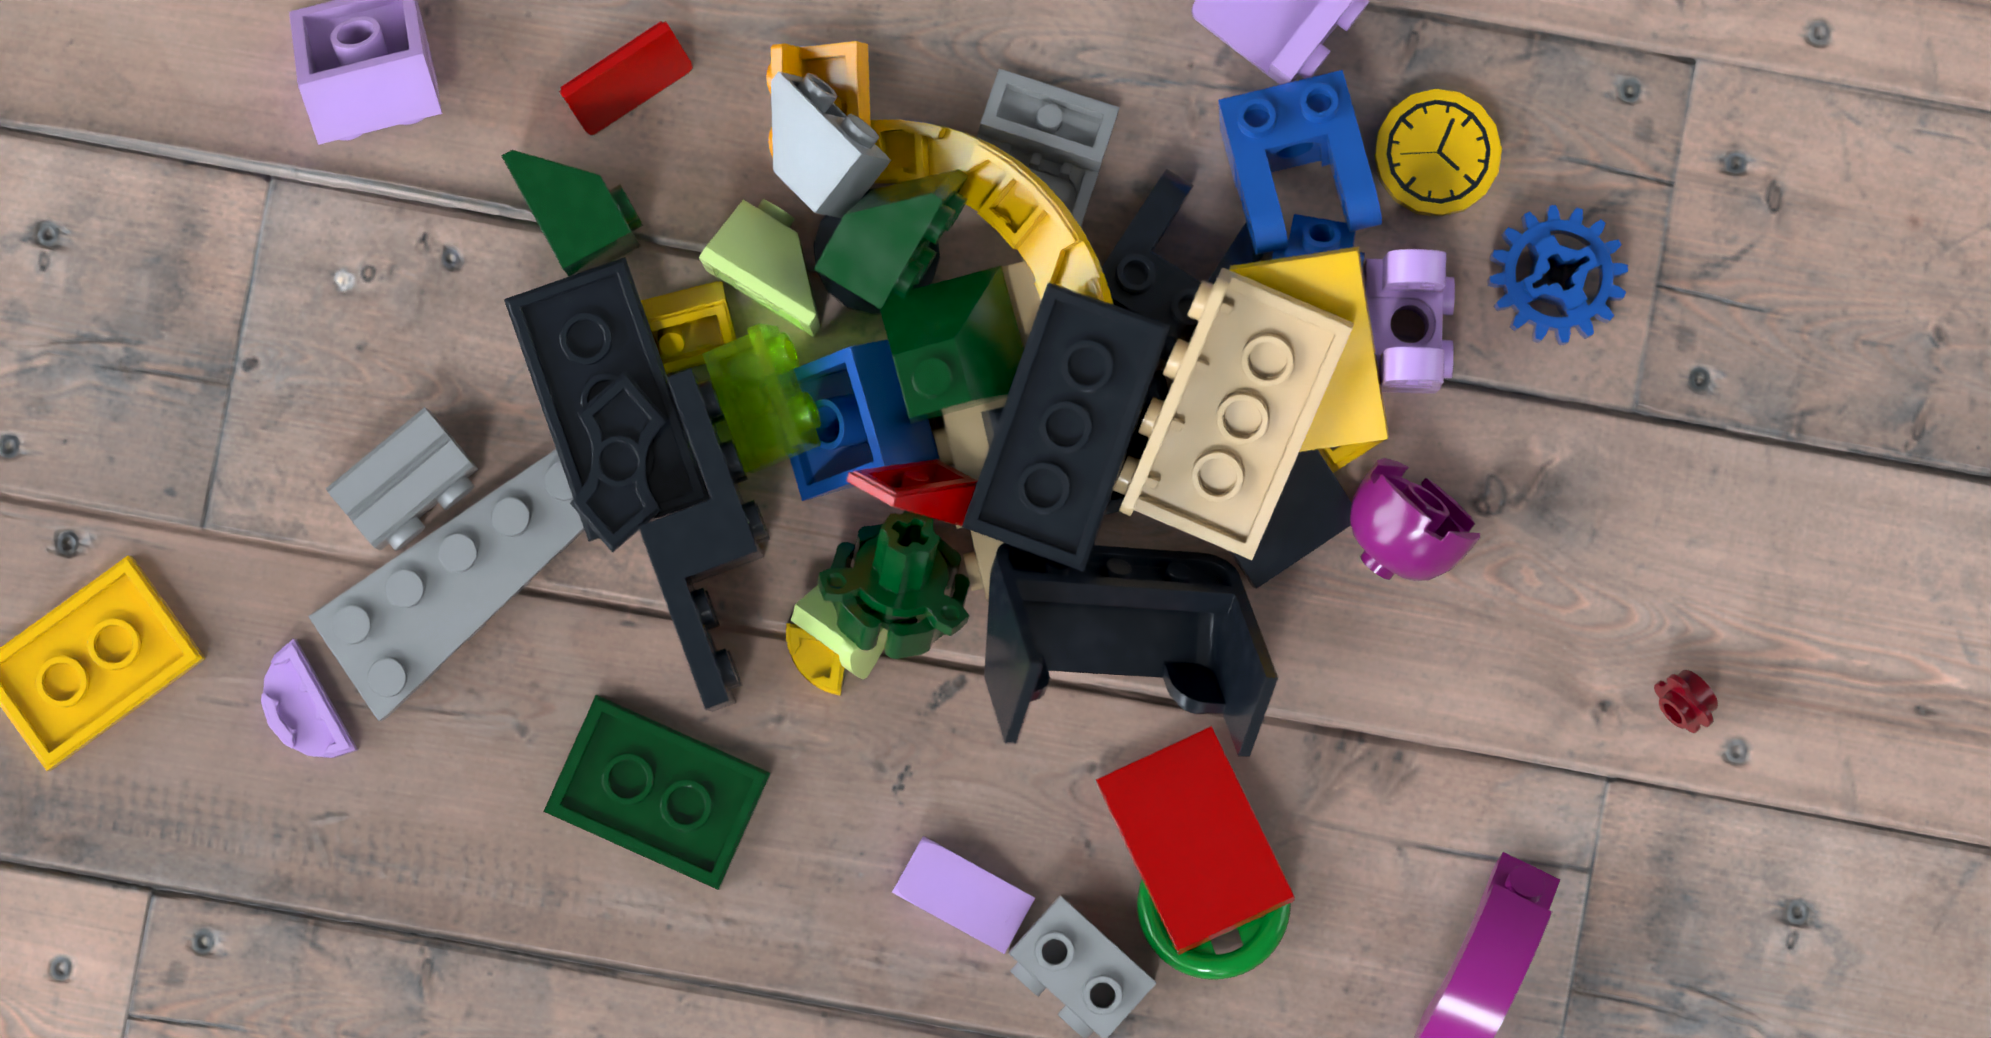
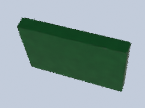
[543,695,772,890]

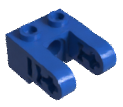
[1218,70,1382,255]

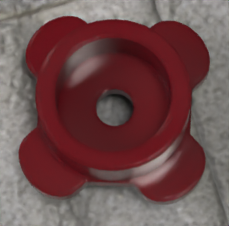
[1654,670,1718,733]

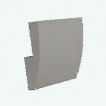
[977,69,1120,227]

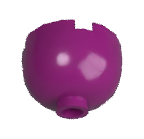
[1350,458,1480,581]

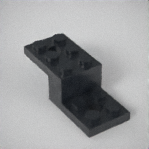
[638,368,770,712]

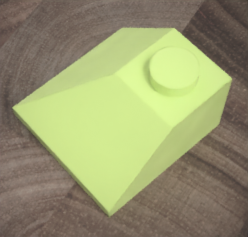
[699,199,821,337]

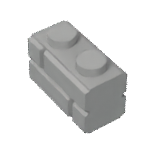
[326,407,479,551]

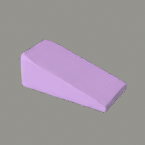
[892,836,1035,954]

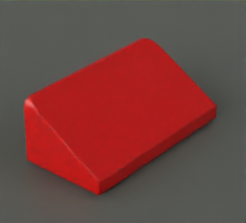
[559,21,693,136]

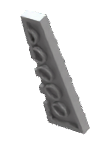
[308,449,584,721]

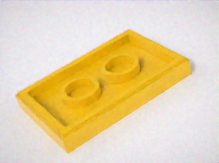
[1229,247,1389,452]
[0,555,206,771]

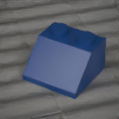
[767,339,940,501]

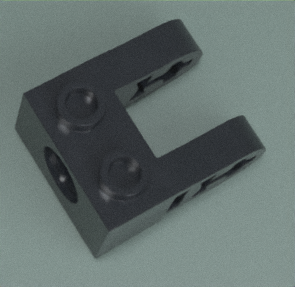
[1102,169,1264,362]

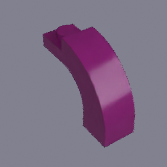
[1414,852,1560,1038]

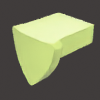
[791,585,888,679]

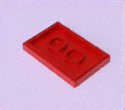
[1096,726,1295,955]

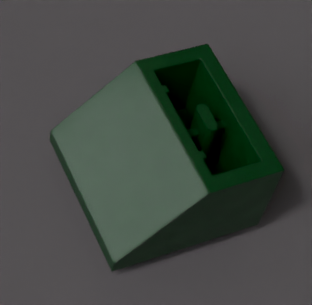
[814,169,969,309]

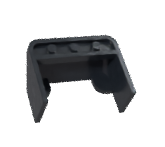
[984,543,1278,757]

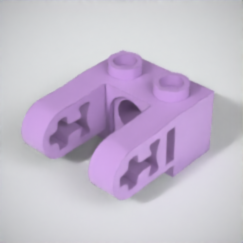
[1362,249,1455,394]

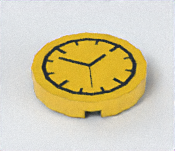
[1374,89,1502,216]

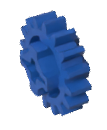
[1487,205,1628,345]

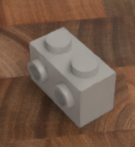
[1009,895,1156,1038]

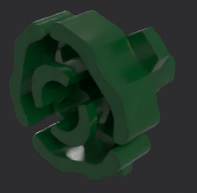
[817,510,970,659]

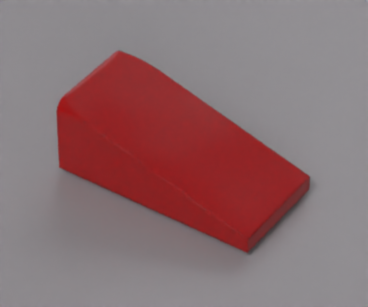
[847,459,978,526]

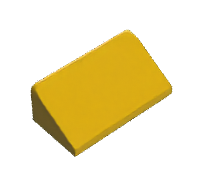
[641,281,741,373]

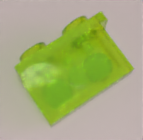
[702,323,821,473]

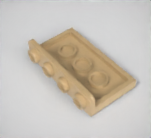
[1114,267,1354,560]

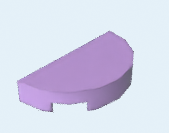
[261,639,358,758]

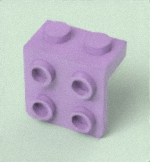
[1192,0,1370,85]

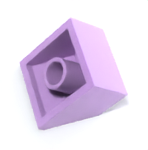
[289,0,442,145]

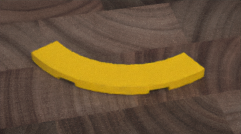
[871,119,1113,304]

